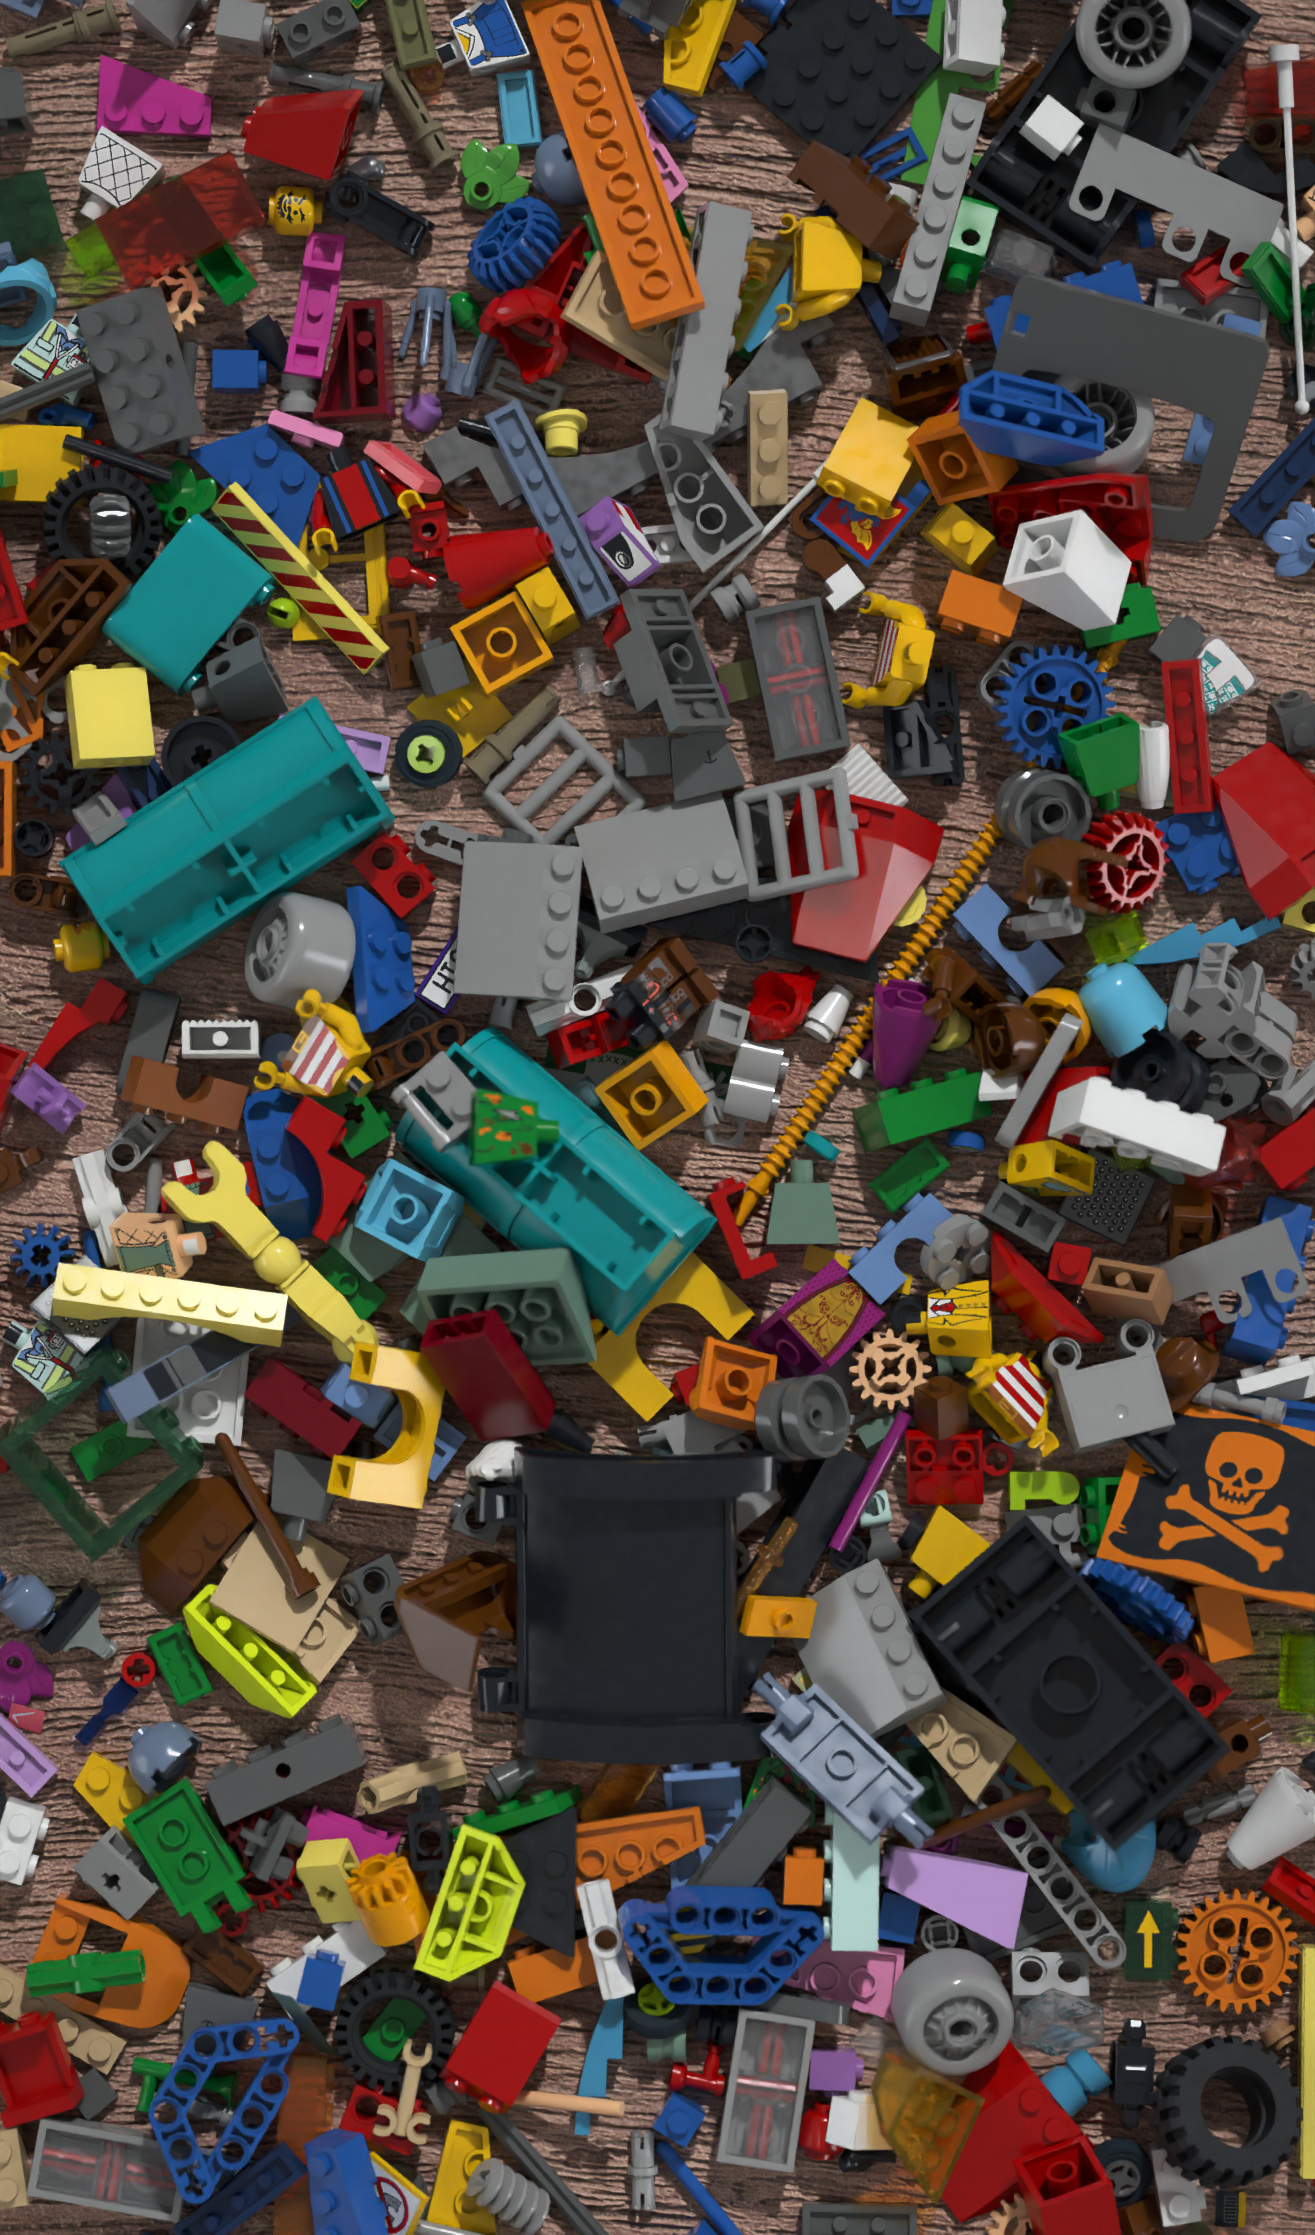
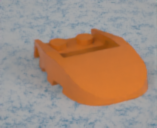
[25,1893,192,2028]

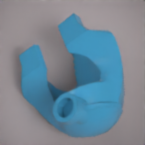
[1061,1811,1156,1893]

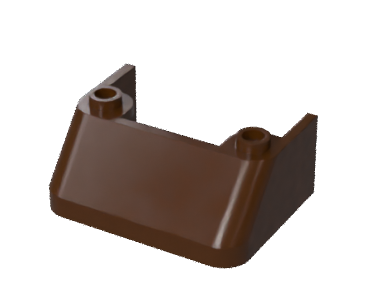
[394,1551,516,1693]

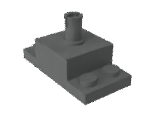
[613,589,733,733]

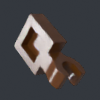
[0,1147,44,1194]

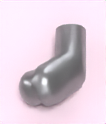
[338,156,386,205]

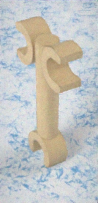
[373,2039,433,2145]

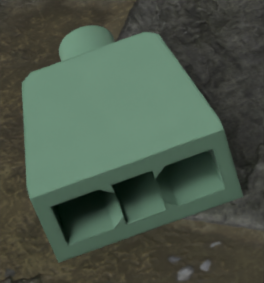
[766,1160,839,1244]

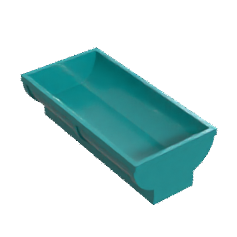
[59,695,396,985]
[394,1026,719,1337]

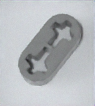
[415,820,478,866]

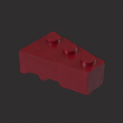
[312,299,396,425]
[244,1357,364,1461]

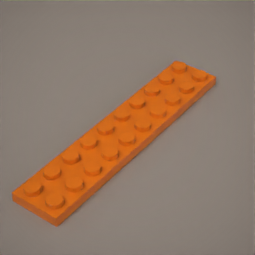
[521,0,705,331]

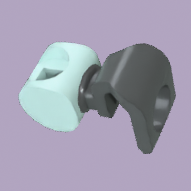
[859,1489,902,1563]

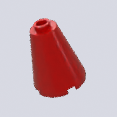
[443,527,554,610]

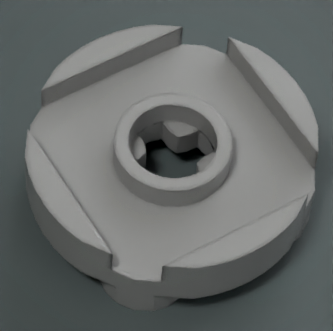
[920,1214,991,1290]

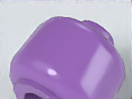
[401,392,443,433]

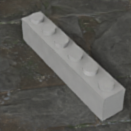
[888,93,987,327]
[659,201,754,441]

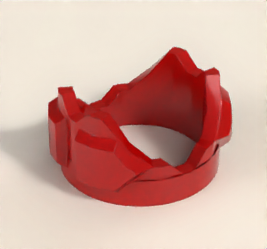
[478,289,572,384]

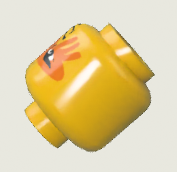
[52,921,110,973]

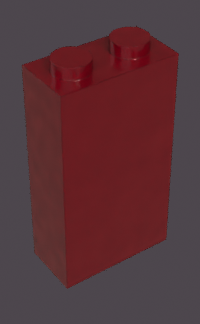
[419,1309,557,1442]

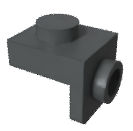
[1270,690,1315,755]

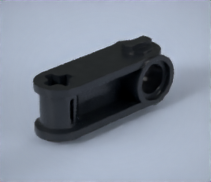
[323,170,436,260]

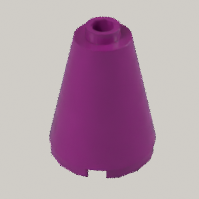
[873,979,944,1089]

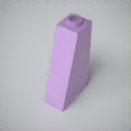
[879,1844,1028,1949]

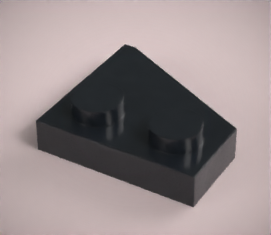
[883,699,960,780]

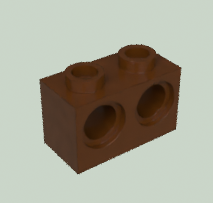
[1166,1184,1213,1261]

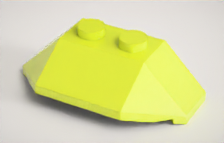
[182,1584,317,1719]
[414,1824,526,1982]

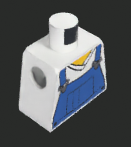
[436,0,531,77]

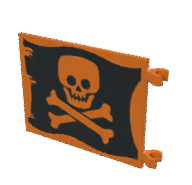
[1096,1403,1315,1612]

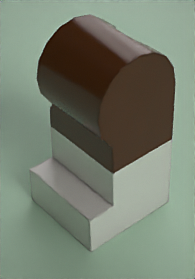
[802,539,865,614]

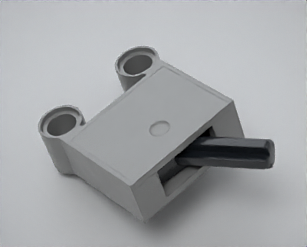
[1042,1319,1180,1480]

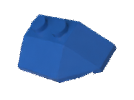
[959,370,1104,467]
[243,1088,332,1241]

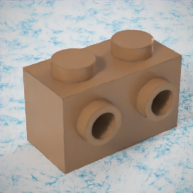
[1082,1257,1174,1326]

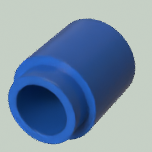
[642,86,698,144]

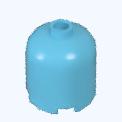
[1078,962,1169,1058]

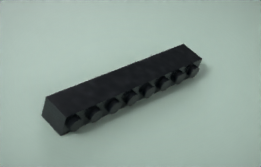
[737,1447,871,1714]

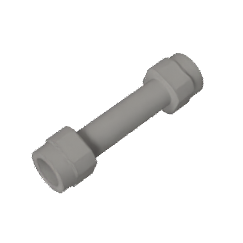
[1192,1382,1287,1424]

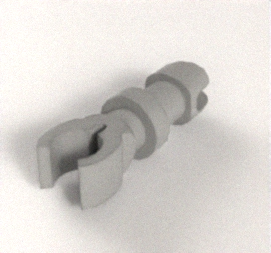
[188,2093,262,2128]

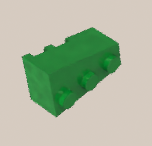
[852,1068,993,1153]

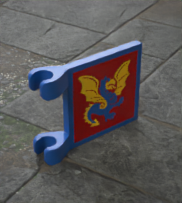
[809,479,931,568]

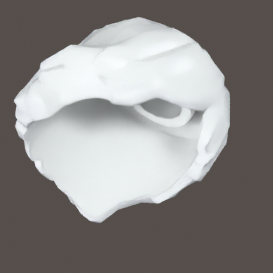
[465,1439,524,1495]

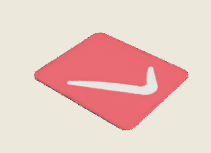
[8,1703,45,1733]

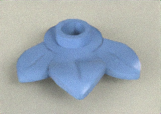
[1262,502,1315,577]

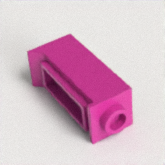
[300,1802,403,1864]

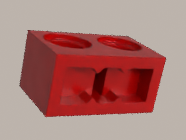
[351,832,437,921]
[1152,1641,1233,1719]
[339,2079,428,2156]

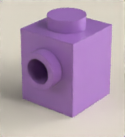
[808,2046,863,2097]

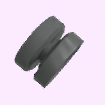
[993,766,1092,851]
[755,1374,850,1463]

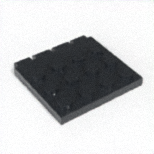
[742,0,943,159]

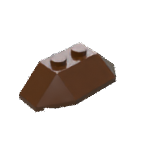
[8,558,132,696]
[138,1475,271,1615]

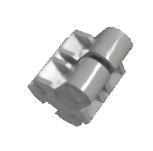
[1167,942,1298,1080]

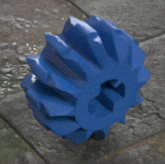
[10,1223,76,1288]

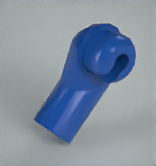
[37,403,96,432]

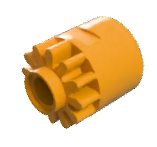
[346,1852,430,1947]

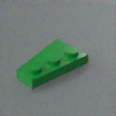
[452,1784,583,1841]

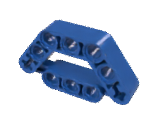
[618,1886,825,2005]
[148,2017,299,2204]

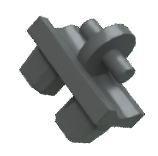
[240,1805,309,1882]

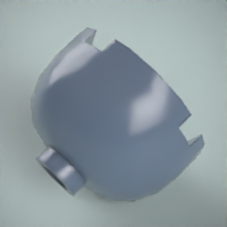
[531,129,587,206]
[127,1721,203,1798]

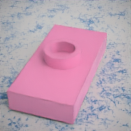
[267,409,345,450]

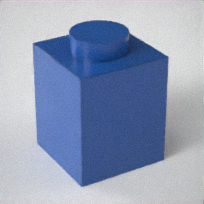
[212,350,268,394]
[878,1888,921,1944]
[296,1949,346,2011]
[653,2091,705,2148]

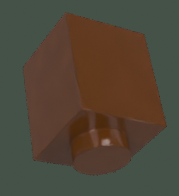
[914,1376,969,1441]

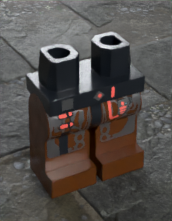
[604,937,720,1050]

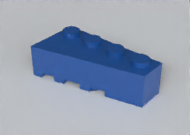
[984,260,1144,353]
[1219,1195,1315,1367]
[304,2128,389,2235]

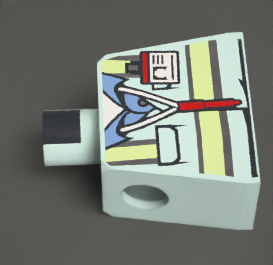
[11,314,93,407]
[1,1319,95,1405]

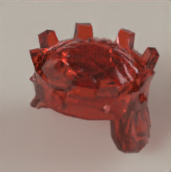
[1181,1117,1266,1190]

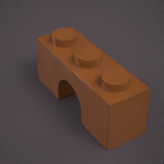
[120,1055,249,1135]

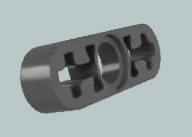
[744,1989,851,2025]

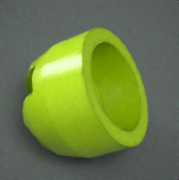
[266,598,300,629]

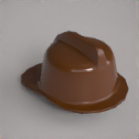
[1155,1337,1219,1413]

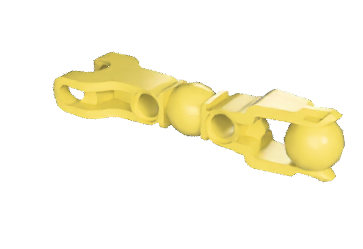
[161,1140,380,1366]

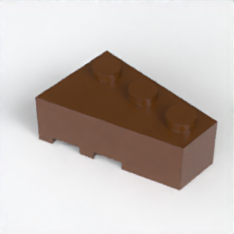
[787,140,920,260]

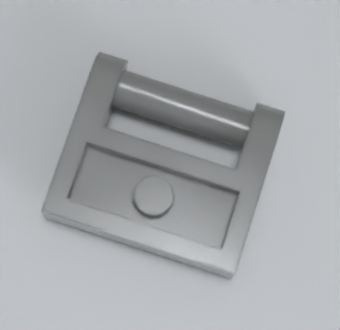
[391,1051,476,1154]

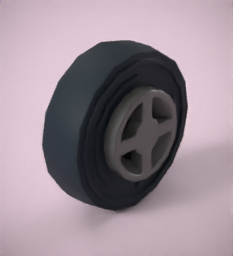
[1093,2138,1153,2207]

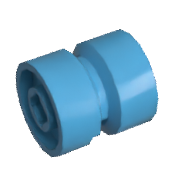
[1040,2045,1113,2117]

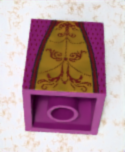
[746,1258,885,1378]

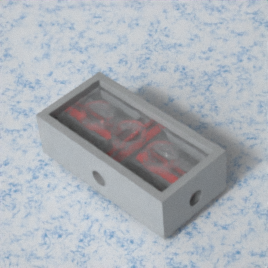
[716,2005,816,2173]
[27,2114,192,2223]

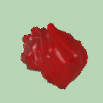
[746,966,821,1043]

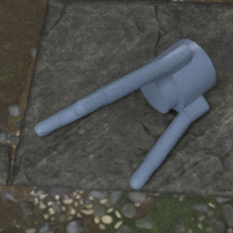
[398,287,458,368]
[439,301,499,398]

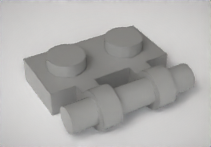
[1004,1502,1088,1569]

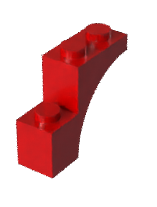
[285,1095,367,1242]

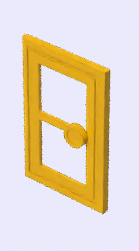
[290,484,390,642]

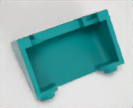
[102,514,277,698]

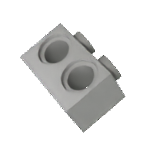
[1009,1948,1090,2010]

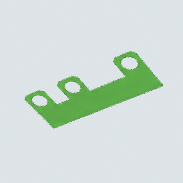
[901,0,1013,189]

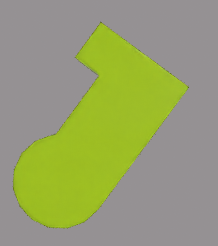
[1008,1470,1080,1510]

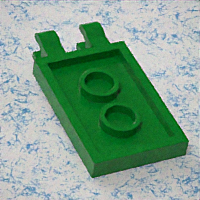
[122,1778,254,1934]

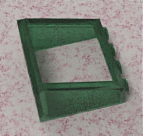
[0,1343,205,1562]

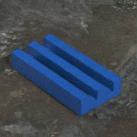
[859,126,928,182]

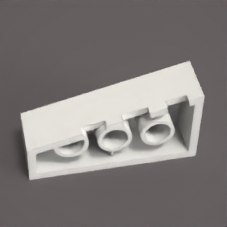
[1048,1077,1227,1177]

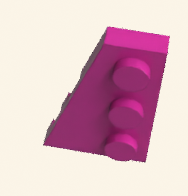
[97,55,213,138]

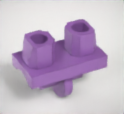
[10,1062,87,1135]

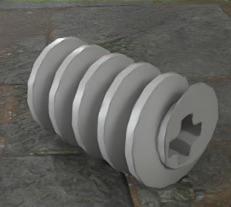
[466,2158,550,2235]

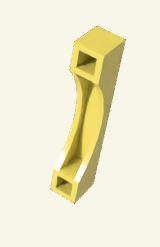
[52,1263,288,1347]

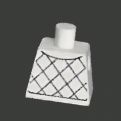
[78,126,166,225]

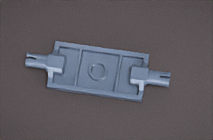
[752,1672,935,1849]

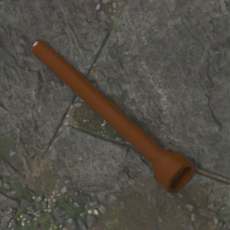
[215,1432,321,1600]
[883,1785,1051,1854]

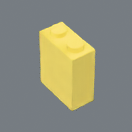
[64,663,155,769]

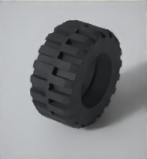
[1148,2035,1303,2190]

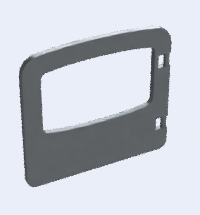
[992,274,1270,542]

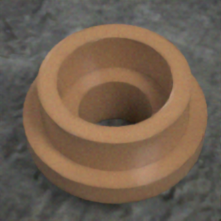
[1259,2019,1296,2053]

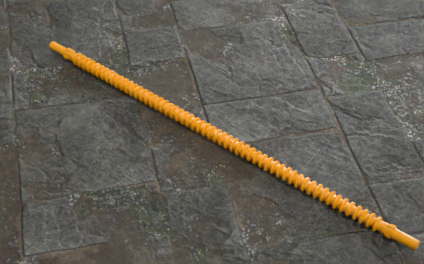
[732,623,1128,1227]

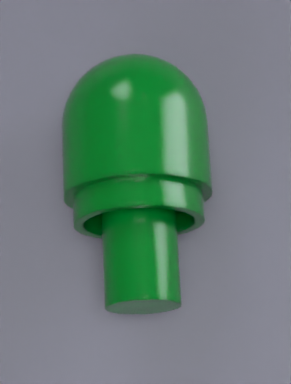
[448,291,489,340]

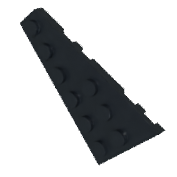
[646,877,879,983]

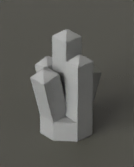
[1010,894,1085,942]
[1261,1060,1315,1126]

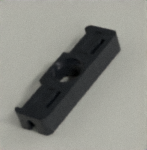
[924,666,965,787]

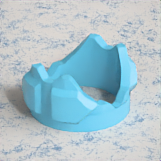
[0,257,57,346]

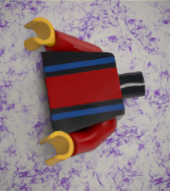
[310,446,425,555]

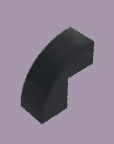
[1213,141,1315,200]

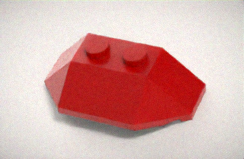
[989,1230,1105,1343]

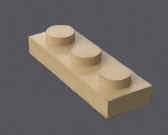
[747,389,788,506]

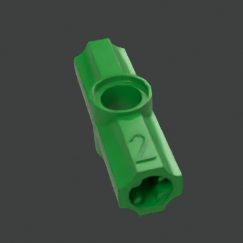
[26,1949,146,1997]

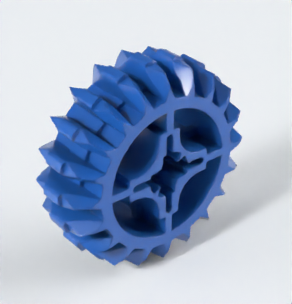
[467,196,562,294]

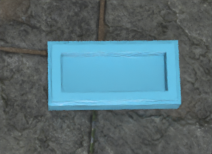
[496,69,542,149]

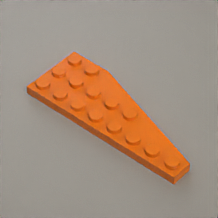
[399,1804,707,1959]

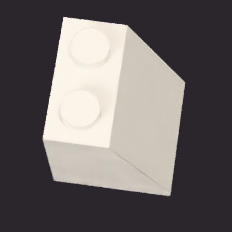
[1002,510,1132,631]

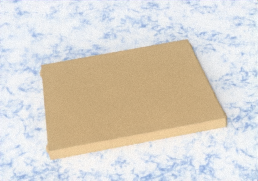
[208,1510,350,1654]

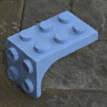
[663,1761,742,1890]

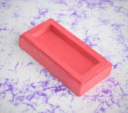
[363,440,443,494]

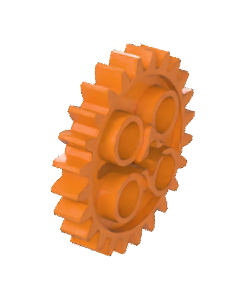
[1174,1887,1300,2014]

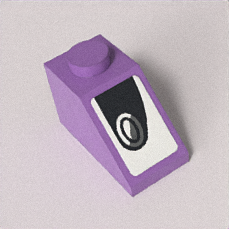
[578,496,661,589]

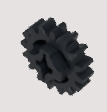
[19,732,102,815]

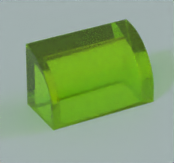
[1278,1633,1315,1713]

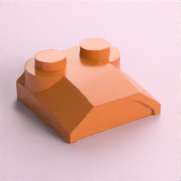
[689,1336,778,1430]

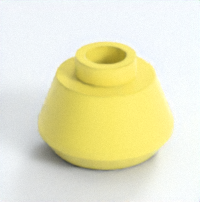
[929,1001,972,1052]

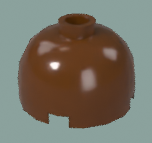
[974,1002,1046,1079]

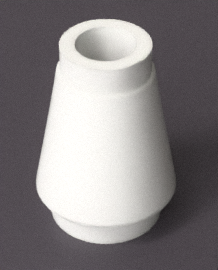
[803,985,853,1043]

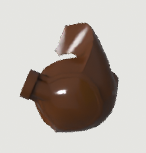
[1012,836,1128,916]

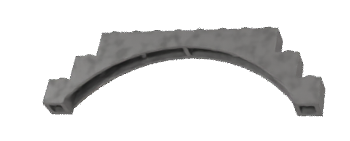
[423,244,834,518]

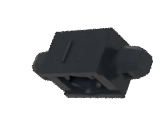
[408,1786,454,1895]
[1109,2018,1155,2128]

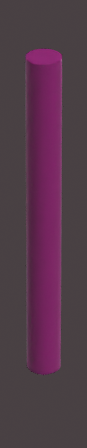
[828,1411,912,1553]

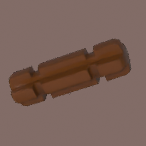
[984,60,1043,124]

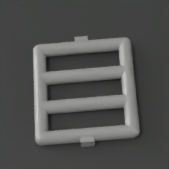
[482,716,647,872]
[733,767,859,902]

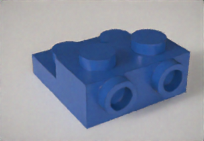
[1155,793,1241,896]

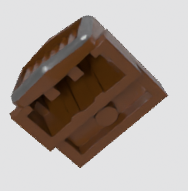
[882,333,967,421]

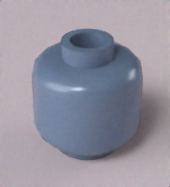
[0,1574,56,1631]

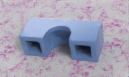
[951,883,1064,998]
[848,1192,953,1305]

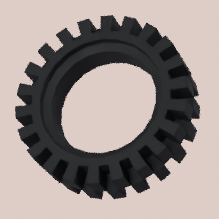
[41,463,162,578]
[335,1967,456,2092]

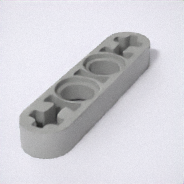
[994,1012,1083,1150]

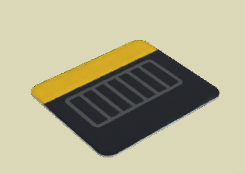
[1215,2191,1246,2228]

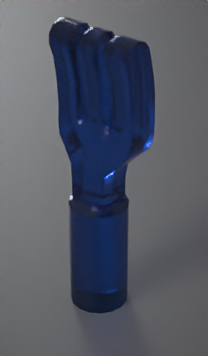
[75,1677,139,1746]

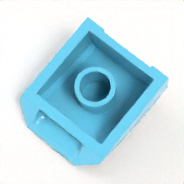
[354,1158,464,1263]

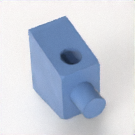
[320,1360,399,1429]

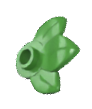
[460,139,531,210]

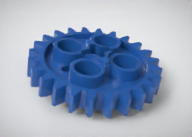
[992,644,1116,768]
[1079,1557,1194,1645]

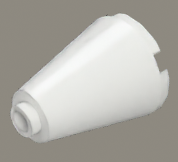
[1226,1767,1315,1870]

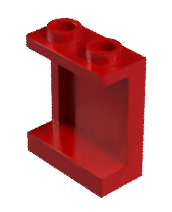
[707,1177,778,1280]
[0,2011,85,2129]

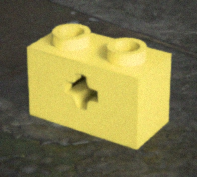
[296,1838,361,1923]

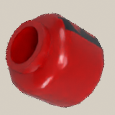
[797,2102,845,2161]

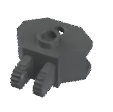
[1193,1057,1269,1127]

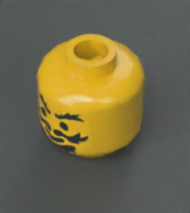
[268,186,322,236]

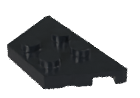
[502,1807,578,1957]

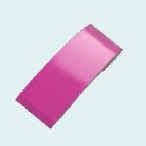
[284,231,346,380]

